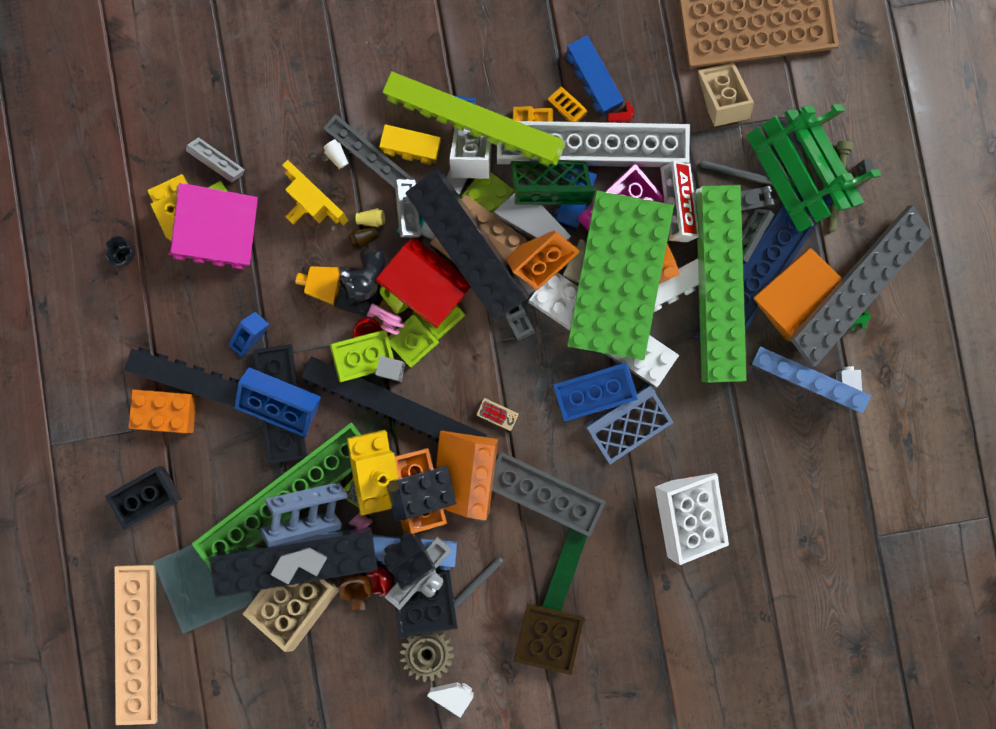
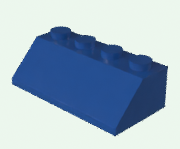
[234,367,321,438]

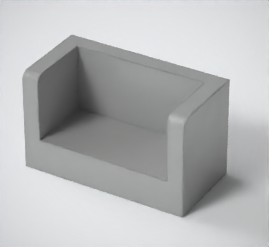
[375,356,406,382]

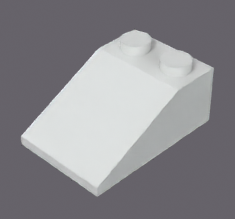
[450,128,492,179]

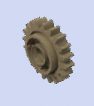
[400,632,454,682]

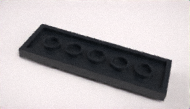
[253,344,308,464]

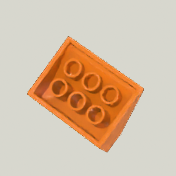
[753,248,842,342]
[436,431,498,520]

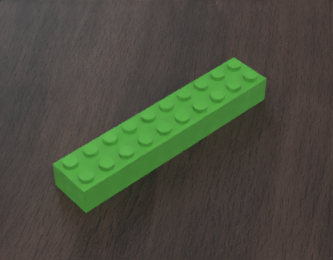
[696,185,746,382]
[192,423,362,570]

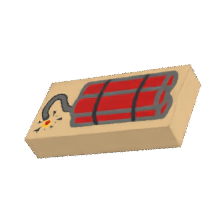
[477,398,519,431]

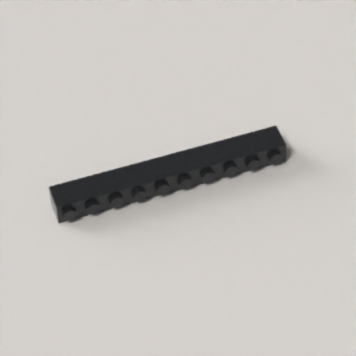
[302,356,487,442]

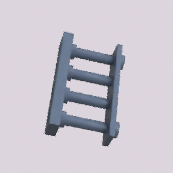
[260,482,348,547]

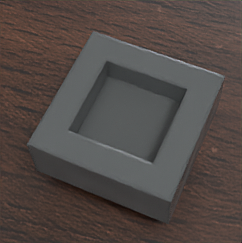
[857,158,874,182]

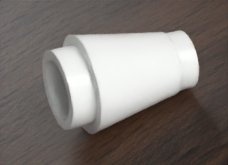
[323,140,349,170]

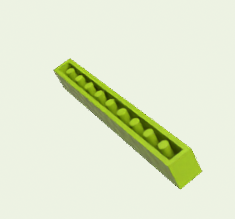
[383,72,566,166]

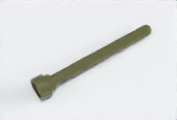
[828,141,853,232]

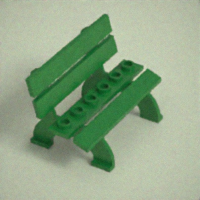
[746,104,882,233]

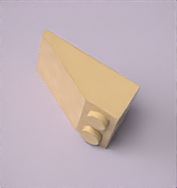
[698,63,754,127]

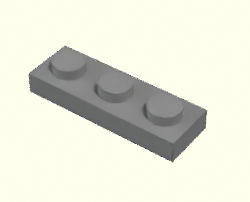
[186,138,245,183]
[394,179,421,237]

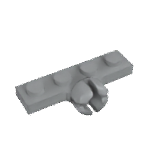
[385,537,452,610]

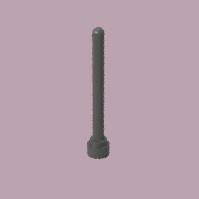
[700,160,791,186]
[454,557,503,610]

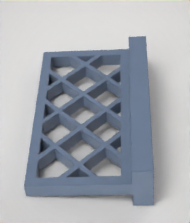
[584,383,674,464]

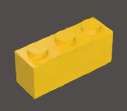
[379,125,441,165]

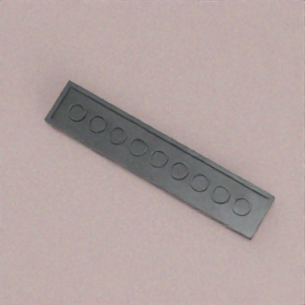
[789,205,932,367]

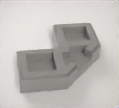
[271,547,327,584]

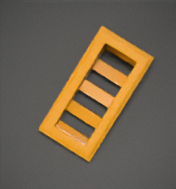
[547,86,587,122]

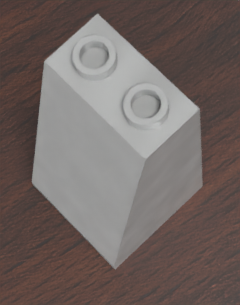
[494,193,571,241]

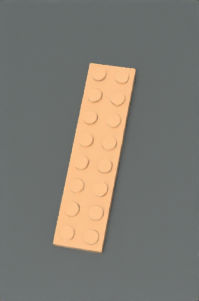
[115,565,157,725]

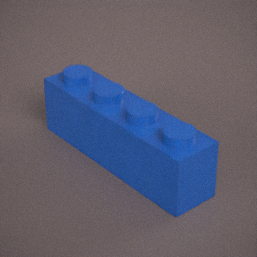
[565,35,624,117]

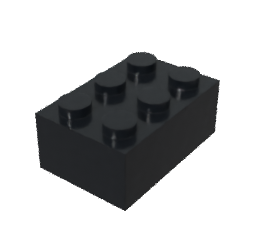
[105,466,182,530]
[386,466,457,521]

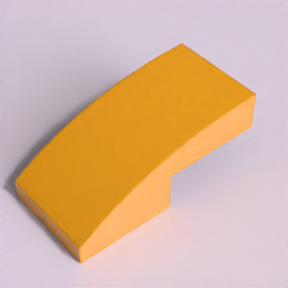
[513,106,553,122]

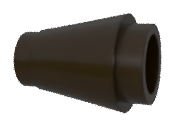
[348,227,378,249]

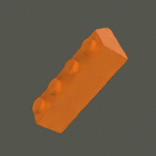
[395,448,447,534]

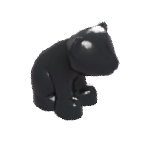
[338,248,385,304]

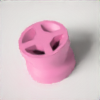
[349,514,373,529]

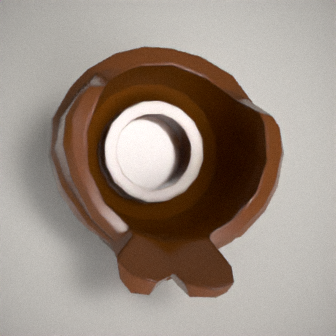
[338,573,372,610]

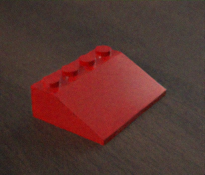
[375,237,471,328]

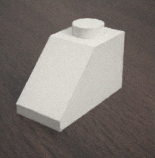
[427,682,474,718]

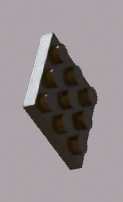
[514,603,585,675]

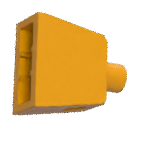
[296,266,340,306]

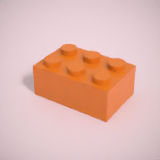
[129,390,197,433]

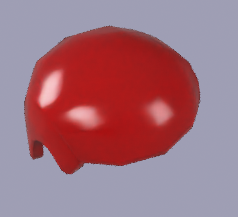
[353,318,382,338]
[366,566,393,596]

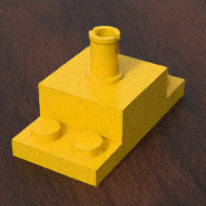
[282,160,349,226]
[148,174,188,241]
[347,430,398,516]

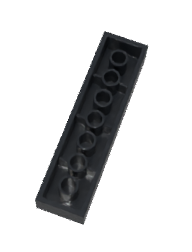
[405,169,530,321]
[209,527,377,598]

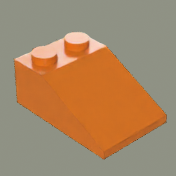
[506,230,580,290]

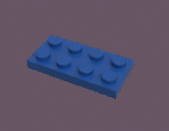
[553,362,638,422]

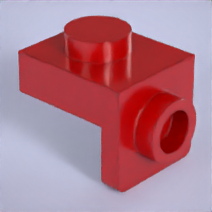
[606,101,634,123]

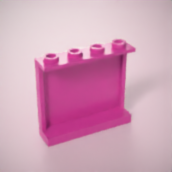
[168,183,258,269]

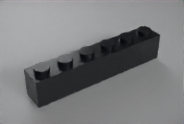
[124,347,240,407]

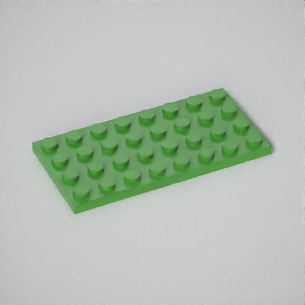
[567,191,674,360]

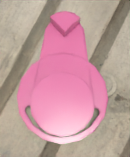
[367,303,405,335]

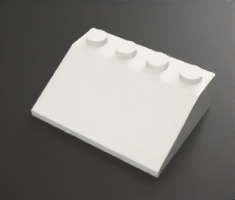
[655,473,729,565]

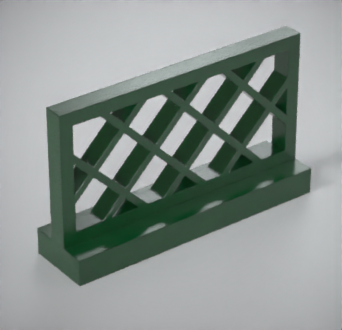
[510,161,595,205]

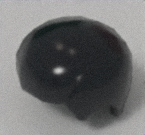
[105,236,135,268]

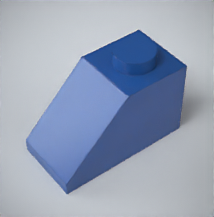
[228,312,269,357]

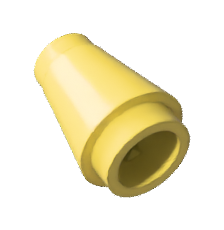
[356,208,385,227]

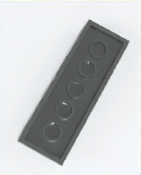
[492,452,606,537]

